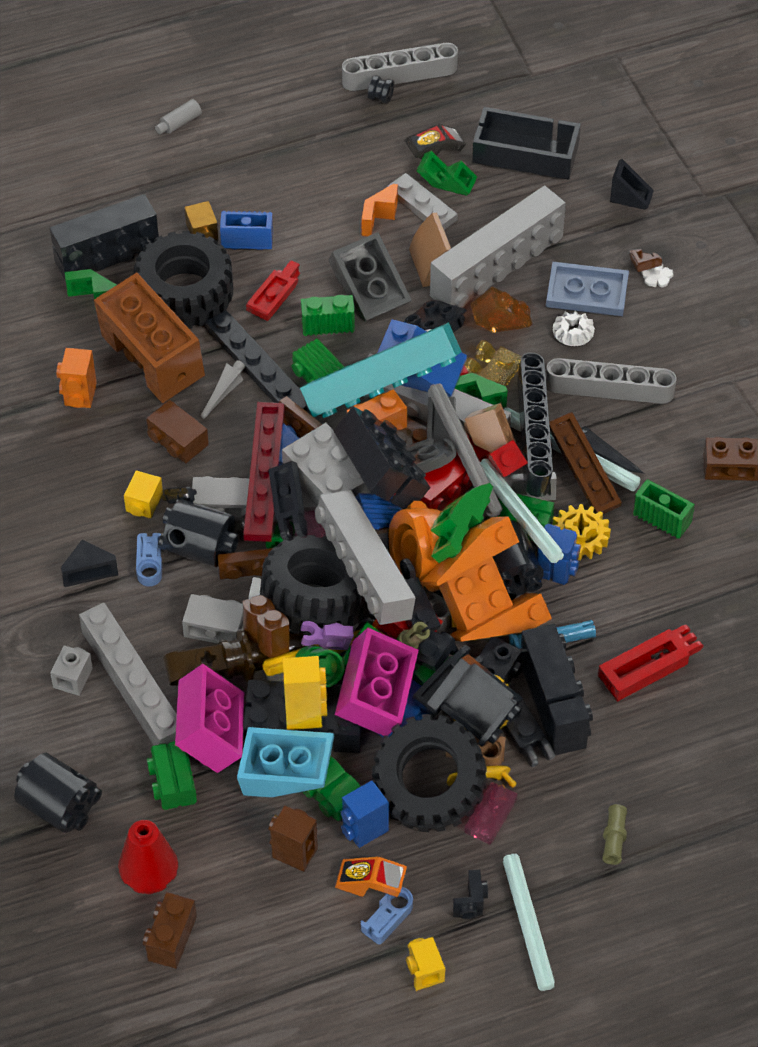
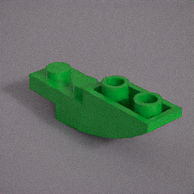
[430,483,493,563]

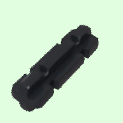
[162,486,197,504]

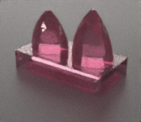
[464,782,518,845]

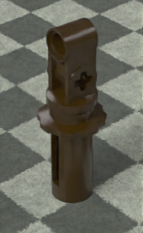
[163,629,314,686]

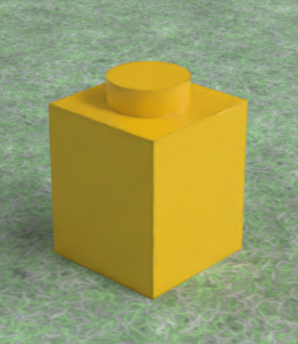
[124,471,163,518]

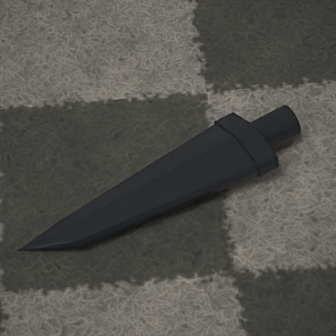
[581,426,645,474]

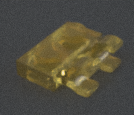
[465,340,522,386]

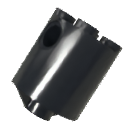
[158,499,239,568]
[493,520,544,601]
[14,752,102,833]

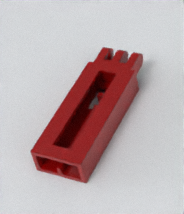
[598,625,703,702]

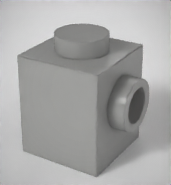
[50,646,93,696]

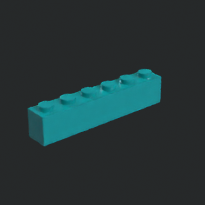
[300,322,462,418]

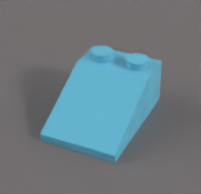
[237,727,334,798]

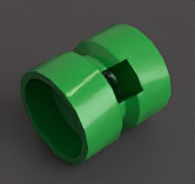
[295,645,344,687]

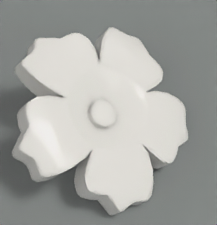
[642,264,673,287]

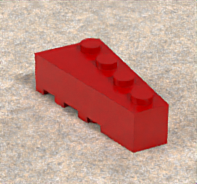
[420,433,490,512]

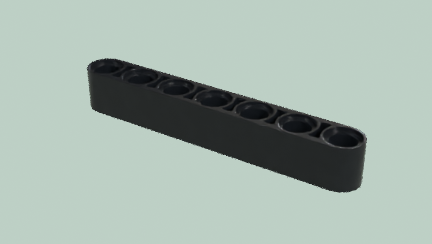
[517,353,553,497]

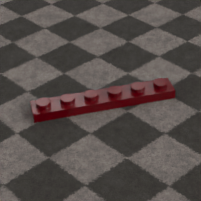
[244,402,285,542]

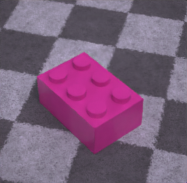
[335,628,418,736]
[175,664,244,773]

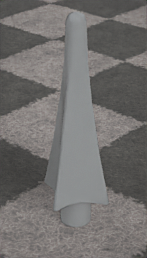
[201,360,245,419]

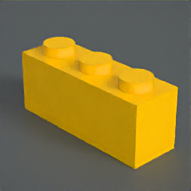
[283,656,327,730]

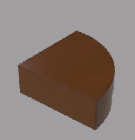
[629,249,662,272]

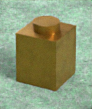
[185,201,219,240]

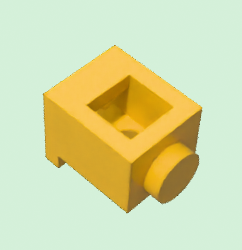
[406,937,445,991]

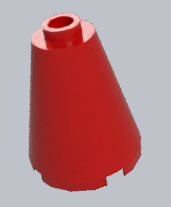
[118,820,178,894]

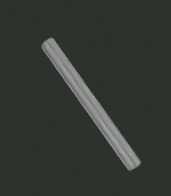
[428,383,502,517]

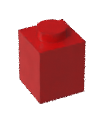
[486,440,528,478]

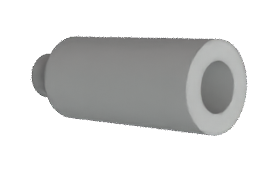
[155,99,202,134]

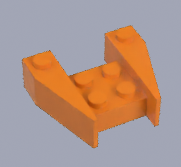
[421,516,552,642]

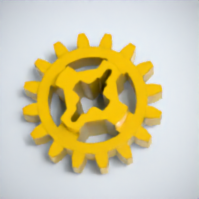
[552,504,611,560]

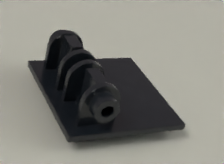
[404,299,467,333]

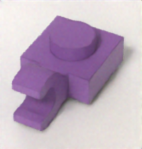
[300,621,354,650]

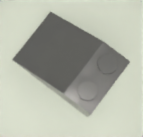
[328,232,412,322]

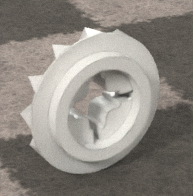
[553,310,595,346]

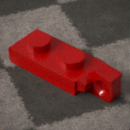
[246,260,300,321]

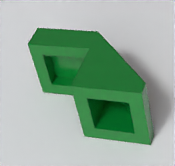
[416,151,477,196]
[65,269,117,309]
[455,373,508,408]

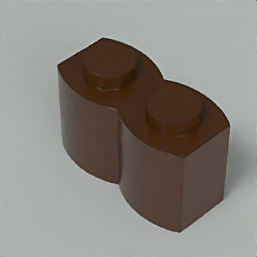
[243,595,289,658]

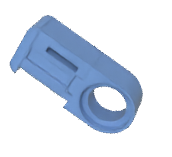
[136,533,162,586]
[361,887,413,944]

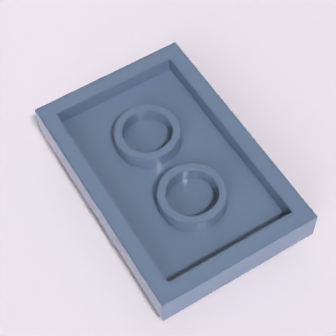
[546,262,629,316]

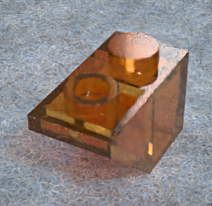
[470,287,533,333]

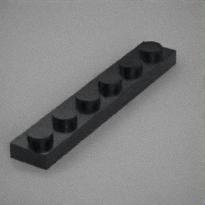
[205,310,312,416]

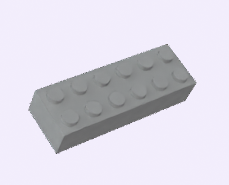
[430,185,566,308]

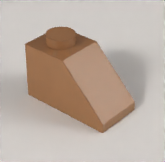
[464,403,517,452]

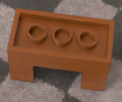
[94,273,205,403]

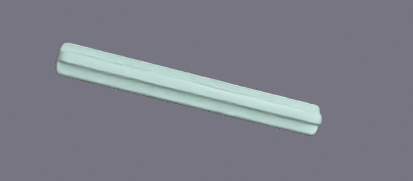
[503,853,555,991]

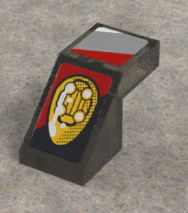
[404,124,466,159]

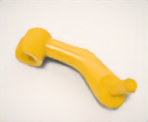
[447,765,517,788]

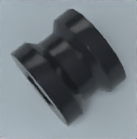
[368,75,395,104]

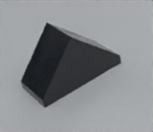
[610,159,654,210]
[61,540,118,588]

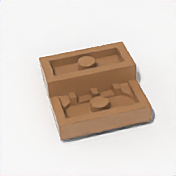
[409,212,451,287]

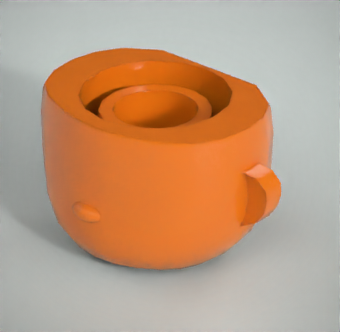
[389,501,441,592]

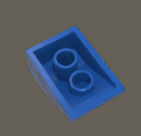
[378,319,467,397]

